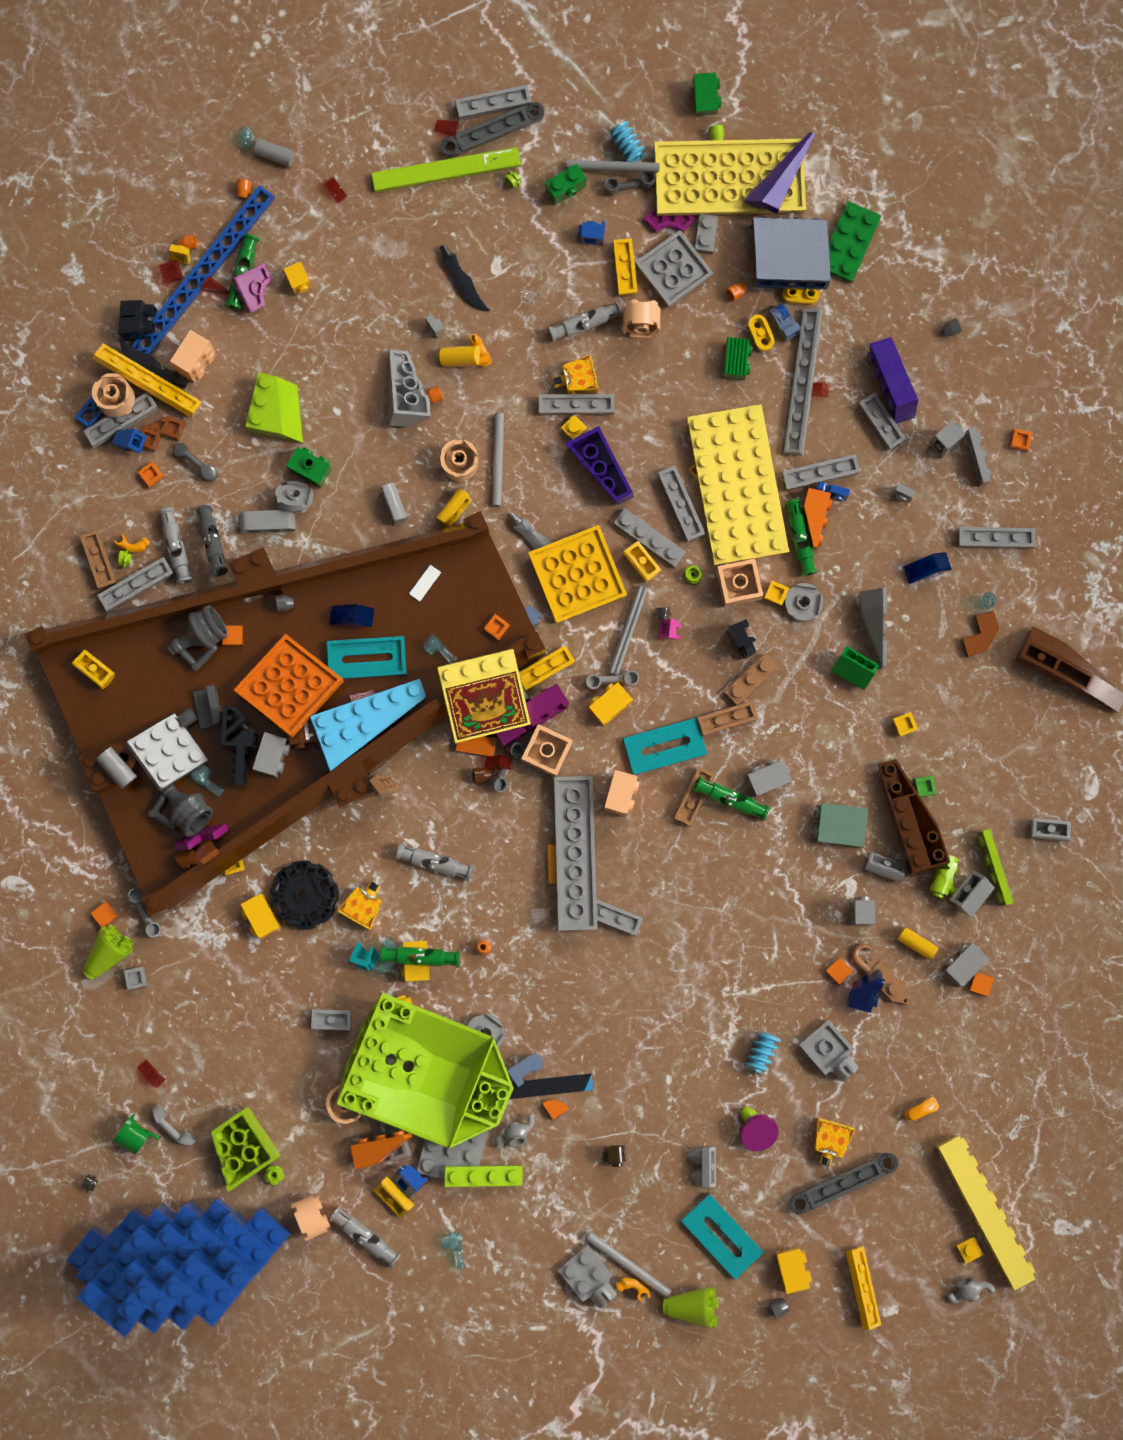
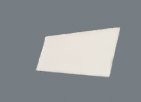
[409,565,441,601]

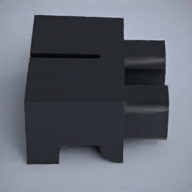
[118,300,157,342]
[725,619,756,659]

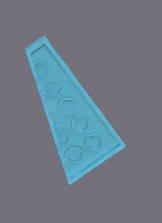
[310,679,426,772]

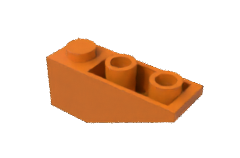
[802,488,833,551]
[351,1131,412,1169]

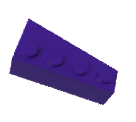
[867,337,918,424]
[565,426,635,505]

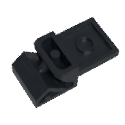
[218,706,258,789]

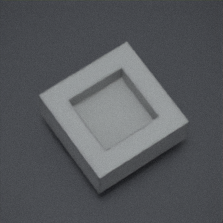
[426,314,444,338]
[893,483,916,502]
[124,967,148,990]

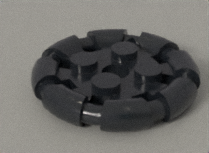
[269,860,339,930]

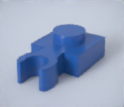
[816,482,850,502]

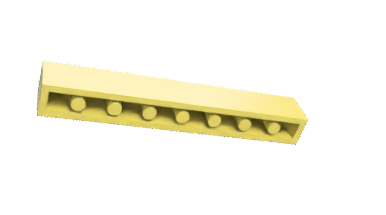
[935,1135,1035,1290]

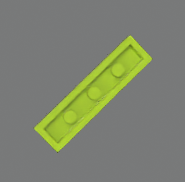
[978,829,1014,906]
[443,1165,523,1187]

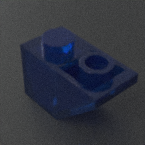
[903,552,952,584]
[330,604,374,628]
[848,970,885,1013]

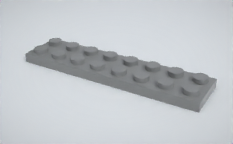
[554,776,597,931]

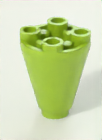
[82,924,134,980]
[663,1287,719,1328]

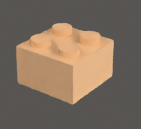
[170,330,215,383]
[716,559,763,607]
[522,724,573,777]
[604,770,640,817]

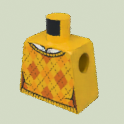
[553,355,599,394]
[338,881,382,930]
[814,1118,855,1167]

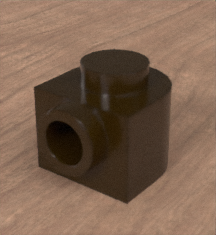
[602,1145,627,1167]

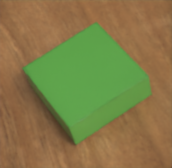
[913,776,937,797]

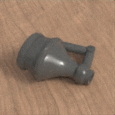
[168,605,228,671]
[148,783,213,837]

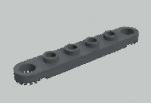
[441,102,544,158]
[789,1153,899,1214]

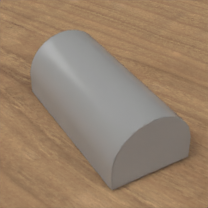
[254,138,295,167]
[380,483,408,526]
[96,747,137,789]
[1029,818,1071,842]
[864,852,906,883]

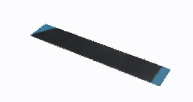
[509,1073,593,1099]

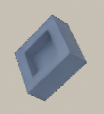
[525,605,541,627]

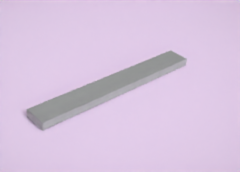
[783,308,823,456]

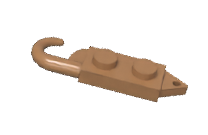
[852,944,910,1005]

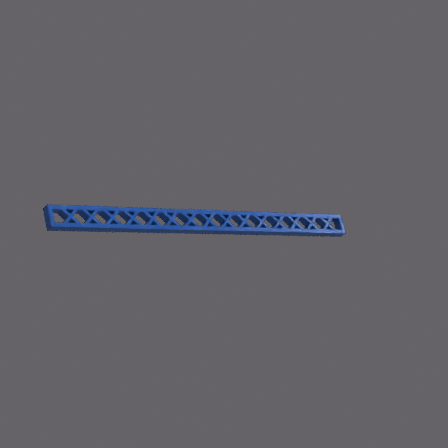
[75,185,275,428]

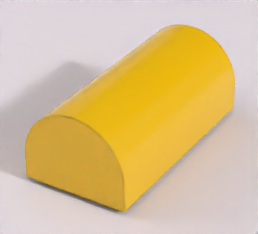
[439,346,480,367]
[436,488,472,527]
[623,541,661,583]
[72,650,115,689]
[897,927,938,960]
[373,1176,415,1219]

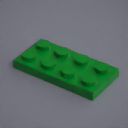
[829,201,882,283]

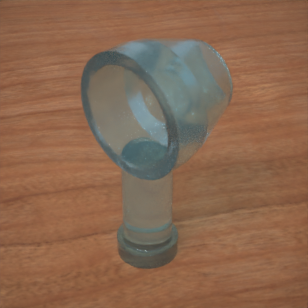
[423,633,457,664]
[190,765,225,798]
[443,1231,466,1269]

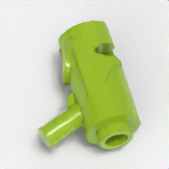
[929,855,959,899]

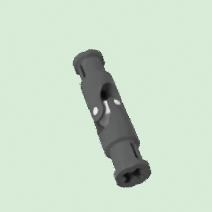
[196,505,228,577]

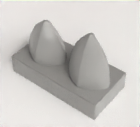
[686,1146,716,1188]

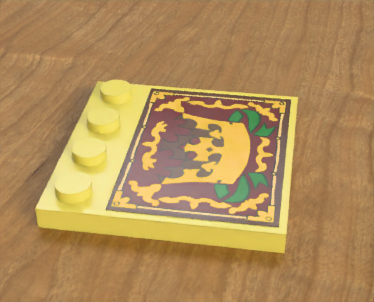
[437,649,530,743]

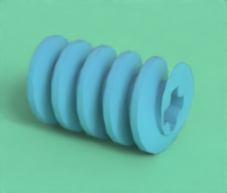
[610,121,646,162]
[744,1032,782,1075]

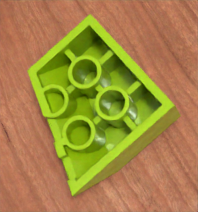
[245,372,303,444]
[211,1107,281,1192]

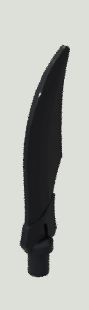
[439,244,490,311]
[119,338,189,389]

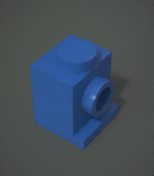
[578,221,605,245]
[112,428,147,453]
[393,1165,428,1199]

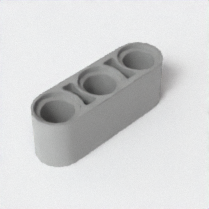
[240,510,295,534]

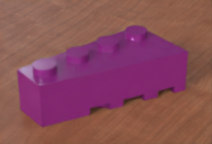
[495,683,569,748]

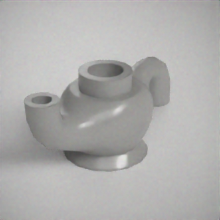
[495,1115,535,1148]
[946,1276,995,1304]

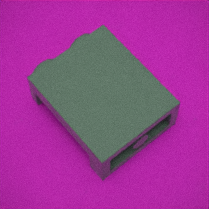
[813,803,868,848]

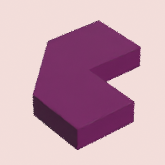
[174,824,228,851]

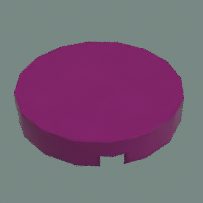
[739,1114,779,1151]

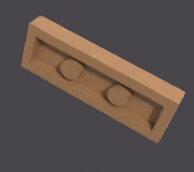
[80,529,117,590]
[724,653,779,705]
[697,701,758,736]
[674,766,716,827]
[369,774,401,796]

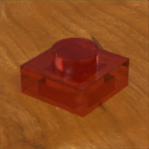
[159,259,184,285]

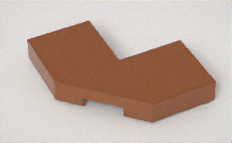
[141,416,186,452]
[962,610,999,657]
[173,840,220,868]

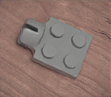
[799,1020,858,1082]
[558,1245,617,1308]

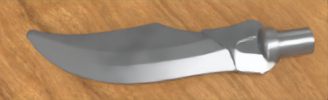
[508,512,551,550]

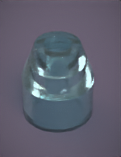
[239,127,255,148]
[980,592,997,609]

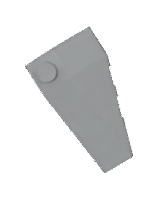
[388,350,431,427]
[855,587,887,669]

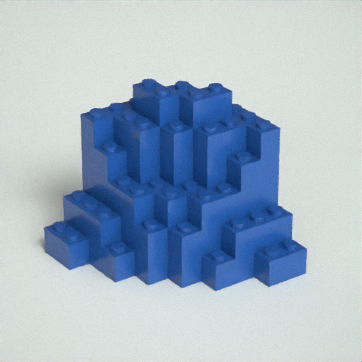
[66,1198,293,1338]

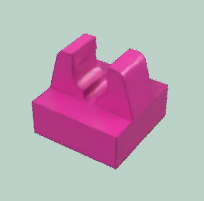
[658,619,682,640]

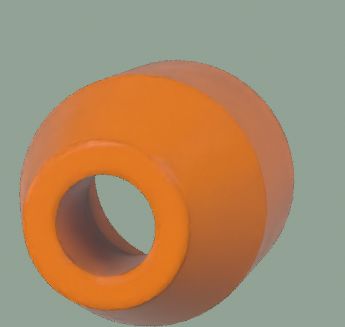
[236,179,252,199]
[178,234,198,250]
[726,283,747,302]
[425,386,444,403]
[475,940,491,955]

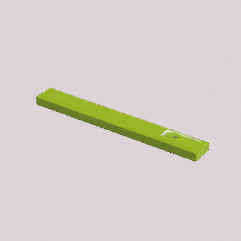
[372,147,521,193]

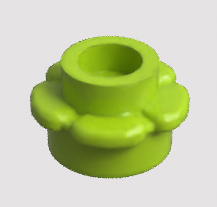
[504,171,521,189]
[118,550,132,568]
[684,565,702,584]
[264,1166,284,1185]

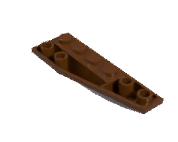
[1015,626,1123,713]
[878,759,950,878]

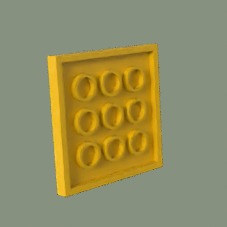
[528,525,627,624]

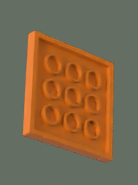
[234,634,344,738]

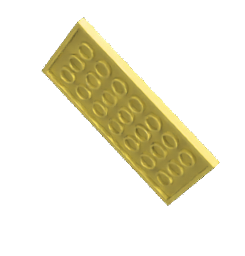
[654,139,806,216]
[687,404,789,566]

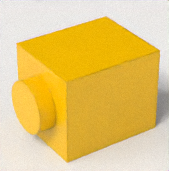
[284,261,311,294]

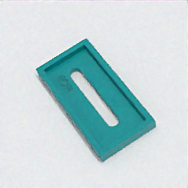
[327,636,407,679]
[623,718,707,775]
[681,1193,764,1280]

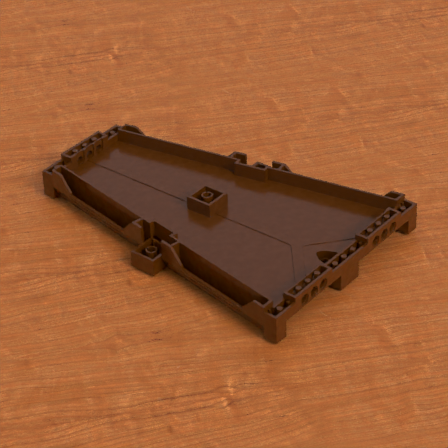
[24,511,546,918]

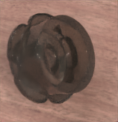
[653,607,672,620]
[81,1174,98,1193]

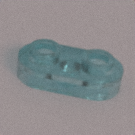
[378,936,397,976]

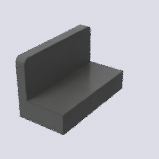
[193,685,222,729]

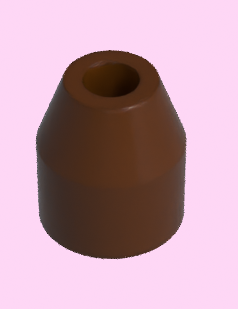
[472,767,492,784]

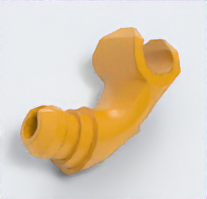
[469,334,491,367]
[114,534,150,553]
[904,1097,939,1121]
[615,1277,650,1302]

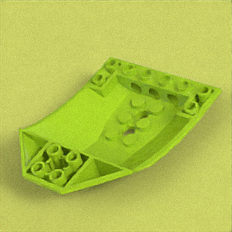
[336,992,513,1149]

